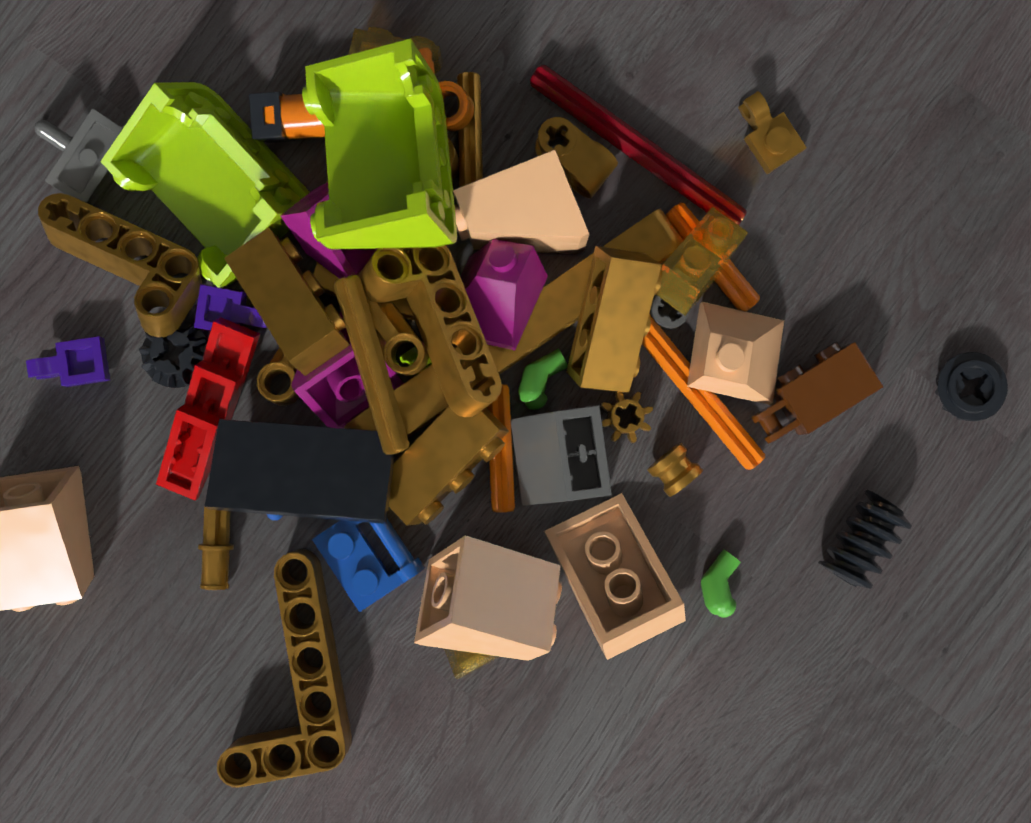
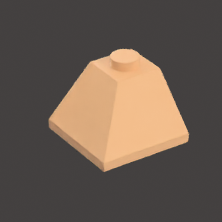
[687,302,784,405]

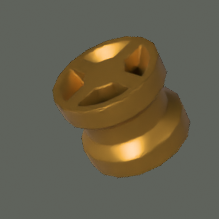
[647,443,703,497]

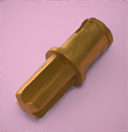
[198,506,234,590]

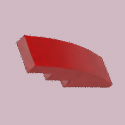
[156,317,261,501]

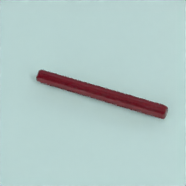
[530,64,747,230]

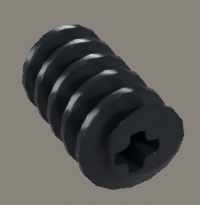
[818,490,912,589]

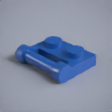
[312,518,425,612]

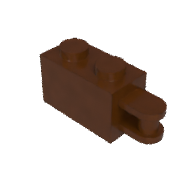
[751,341,883,444]

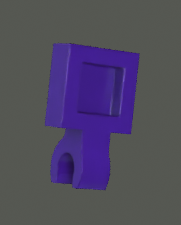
[194,284,267,331]
[26,336,111,387]

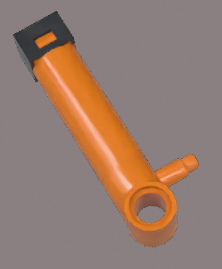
[249,48,474,143]

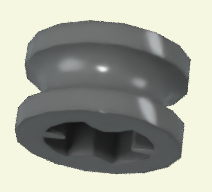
[650,289,690,330]

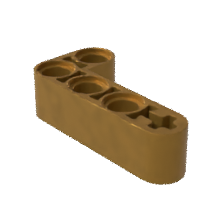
[38,193,202,337]
[359,245,502,417]

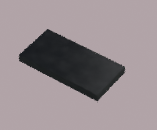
[205,419,395,524]

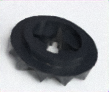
[139,320,208,388]
[935,352,1008,421]

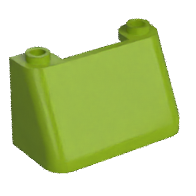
[302,38,457,249]
[100,82,310,288]

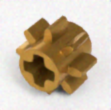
[601,391,653,443]

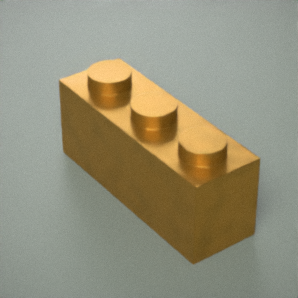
[224,228,350,376]
[566,246,662,393]
[389,406,509,526]

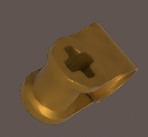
[535,117,618,199]

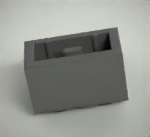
[510,406,612,506]

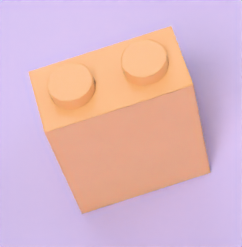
[453,150,589,254]
[0,466,94,612]
[414,535,562,661]

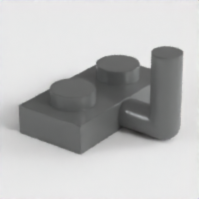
[34,108,123,203]

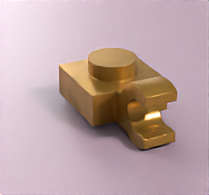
[738,91,807,174]

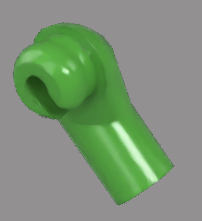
[518,348,568,410]
[701,549,741,618]

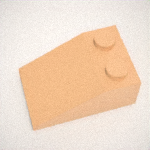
[545,493,686,660]

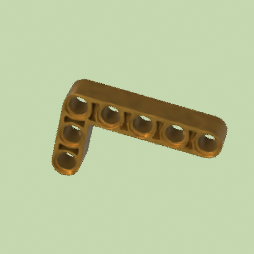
[217,549,352,787]

